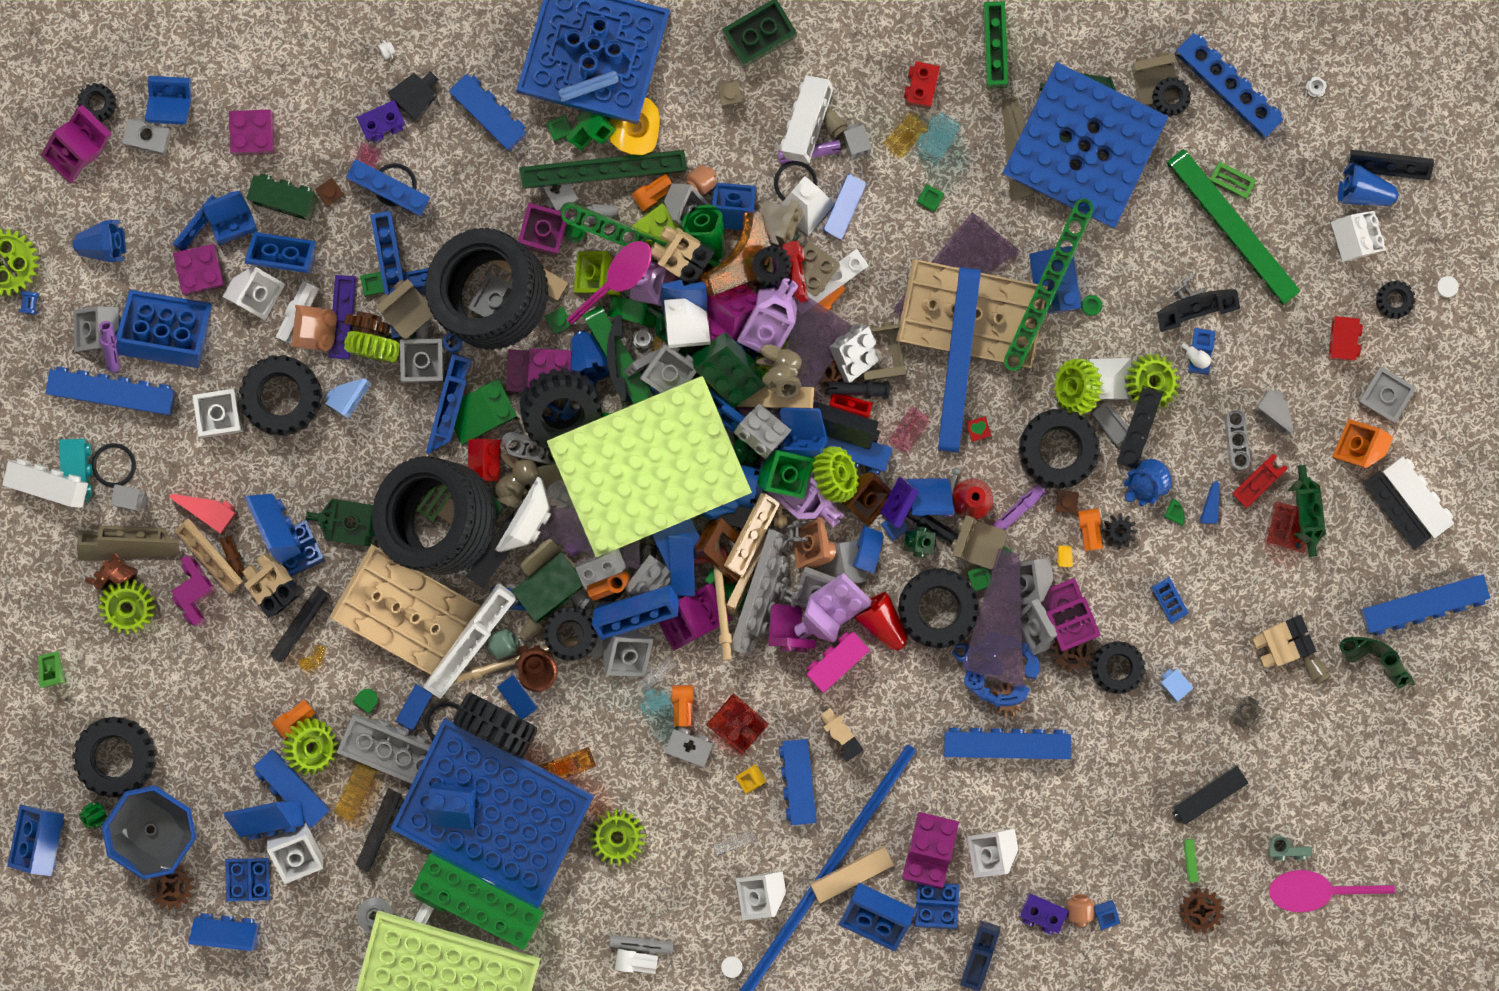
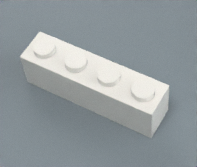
[780,75,834,163]
[1382,457,1454,539]
[2,458,88,507]

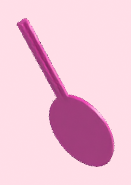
[567,241,651,325]
[1269,870,1395,912]

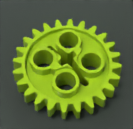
[0,229,40,297]

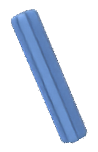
[558,71,619,101]

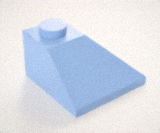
[325,378,371,419]

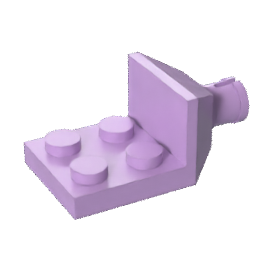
[629,261,684,308]
[737,278,798,353]
[767,474,843,527]
[795,573,872,642]

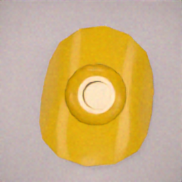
[609,98,660,155]

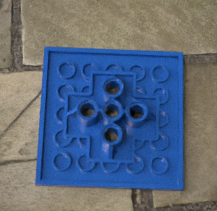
[516,0,670,125]
[1002,62,1169,229]

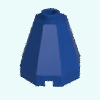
[73,219,126,262]
[570,331,610,382]

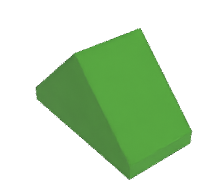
[38,651,66,688]

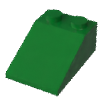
[454,379,518,445]

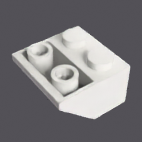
[1331,211,1386,262]

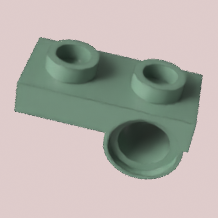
[1267,836,1313,860]

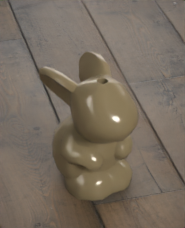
[756,344,802,399]
[494,452,539,508]

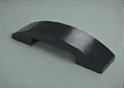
[1157,289,1240,332]
[607,315,627,401]

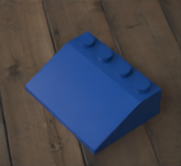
[116,290,212,368]

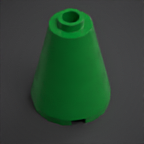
[682,204,726,261]

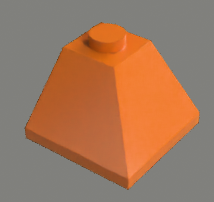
[1332,419,1393,468]

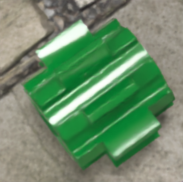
[79,802,107,830]

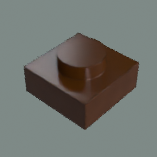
[315,178,345,207]
[1055,490,1079,514]

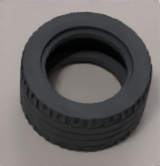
[425,228,549,350]
[372,456,496,575]

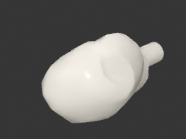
[1181,343,1211,369]

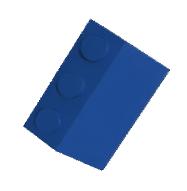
[245,232,315,273]
[1029,246,1081,314]
[244,493,302,564]
[224,801,304,840]
[7,804,64,876]
[838,883,916,952]
[188,913,260,951]

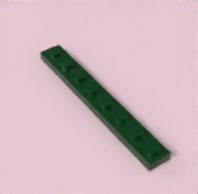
[519,150,687,189]

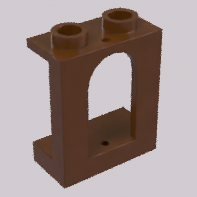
[693,518,740,584]

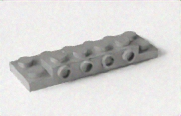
[730,529,790,656]
[337,713,432,784]

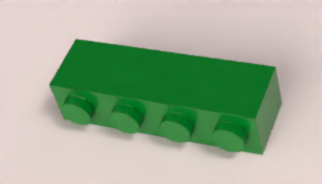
[983,1,1008,89]

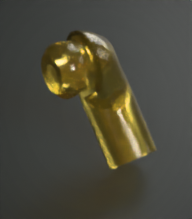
[299,645,326,671]

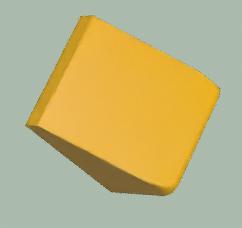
[1057,546,1073,567]
[735,764,767,794]

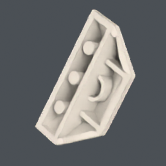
[495,477,551,552]

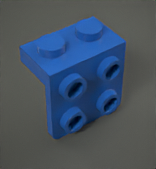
[145,76,192,125]
[202,191,258,246]
[780,408,828,457]

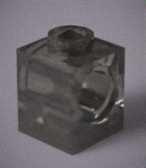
[1229,696,1262,730]

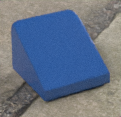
[1094,900,1121,930]

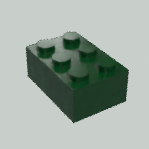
[722,0,797,69]
[246,173,318,222]
[692,332,765,408]

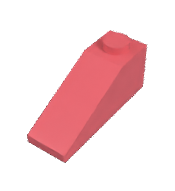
[169,494,237,534]

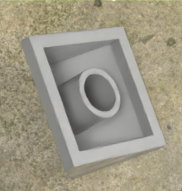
[821,540,867,584]

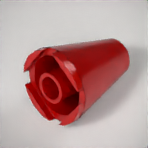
[952,478,993,520]
[854,592,907,651]

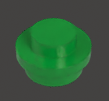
[565,224,586,242]

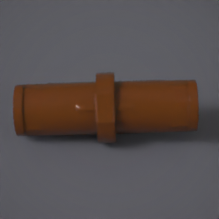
[219,535,245,577]

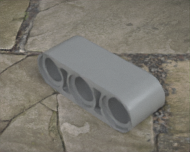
[1224,410,1250,471]
[501,432,556,465]

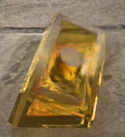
[883,112,929,159]

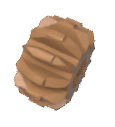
[990,682,1025,718]

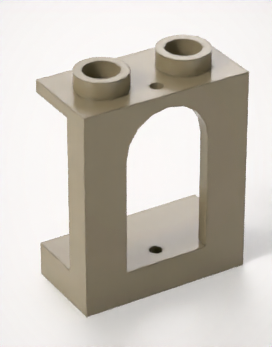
[863,322,906,382]

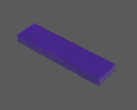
[328,275,356,360]

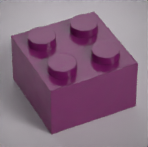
[229,109,275,156]
[518,203,569,258]
[173,244,226,296]

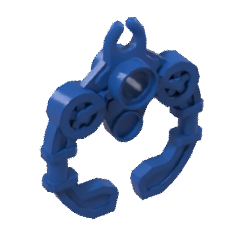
[952,632,1040,708]

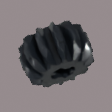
[1101,513,1138,549]

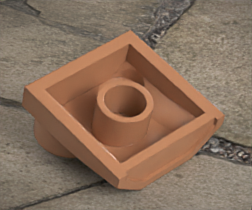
[290,305,337,351]
[793,517,836,570]

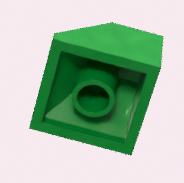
[757,449,815,499]

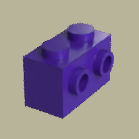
[356,100,406,143]
[1019,893,1069,935]

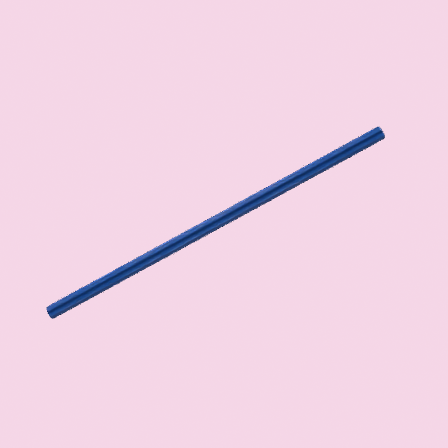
[740,745,916,991]

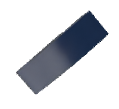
[960,920,1000,991]

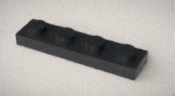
[1347,150,1434,180]
[1117,385,1163,469]
[1363,471,1431,550]

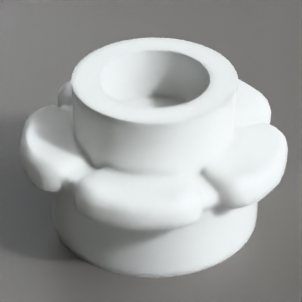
[378,40,395,60]
[1306,77,1327,97]
[633,328,653,349]

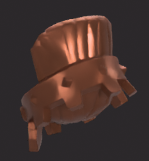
[85,553,138,591]
[515,645,558,692]

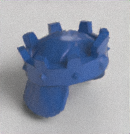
[1124,459,1172,506]

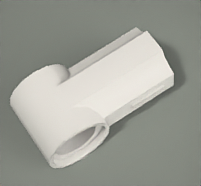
[615,948,658,974]

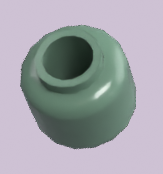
[486,629,519,659]

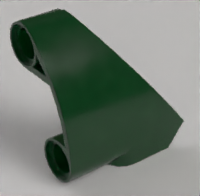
[1339,637,1415,688]

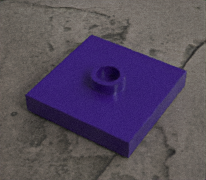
[881,476,919,528]

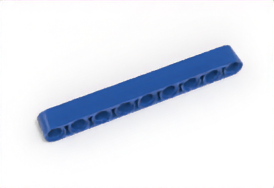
[938,267,981,453]

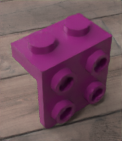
[769,604,816,653]

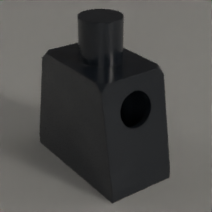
[388,71,439,123]

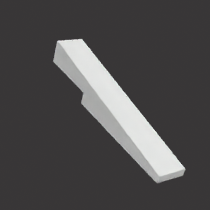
[423,583,516,699]

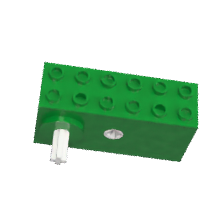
[411,852,546,950]

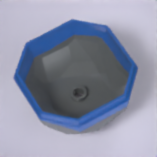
[101,785,197,880]

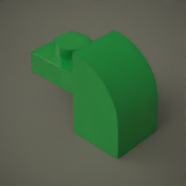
[566,111,616,151]
[607,296,659,329]

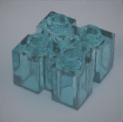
[916,111,962,165]

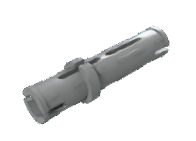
[609,934,674,955]

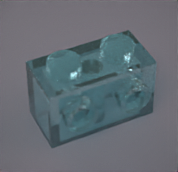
[639,688,673,718]

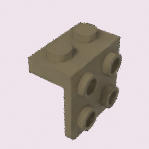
[1131,52,1180,105]
[750,200,803,247]
[787,241,840,296]
[376,279,433,339]
[951,515,1007,570]
[520,539,577,576]

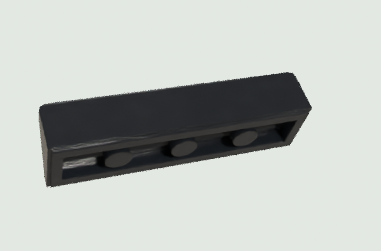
[270,586,329,663]
[356,788,402,872]

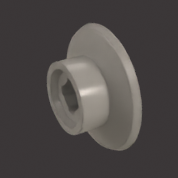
[357,898,393,933]

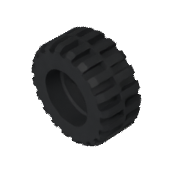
[239,355,322,436]
[520,368,602,451]
[1018,408,1100,489]
[898,568,979,648]
[453,692,537,758]
[72,717,157,798]

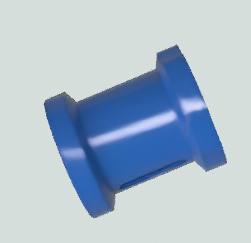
[19,291,40,315]
[443,333,463,353]

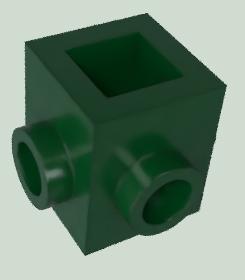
[733,438,761,467]
[904,527,936,558]

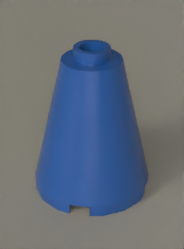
[1337,163,1399,206]

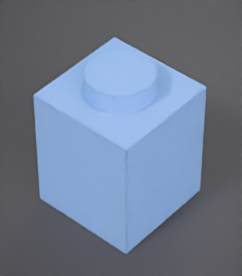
[1159,669,1193,702]

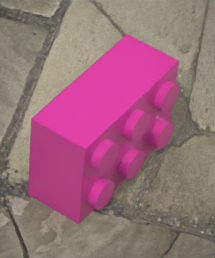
[806,632,870,693]

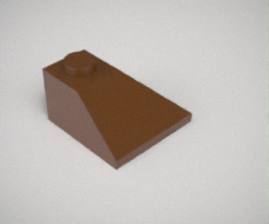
[841,472,892,526]

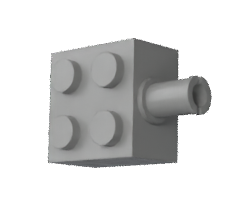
[400,321,444,384]

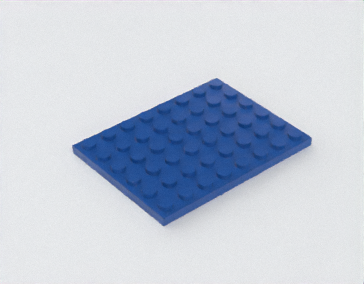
[391,717,595,907]

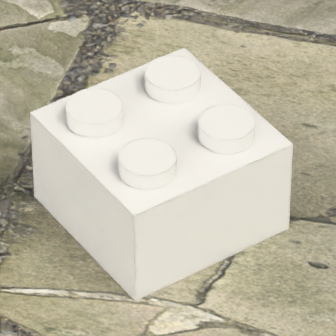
[193,389,243,438]
[267,823,324,884]

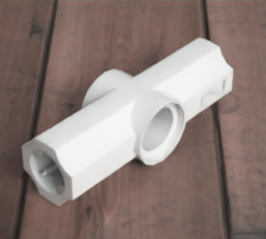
[276,281,320,344]

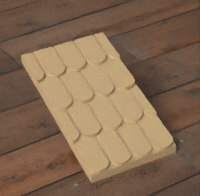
[896,259,1048,368]
[329,544,481,675]

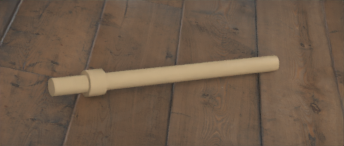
[713,539,732,661]
[457,637,578,683]

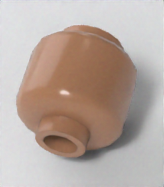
[686,165,717,196]
[1067,894,1094,927]

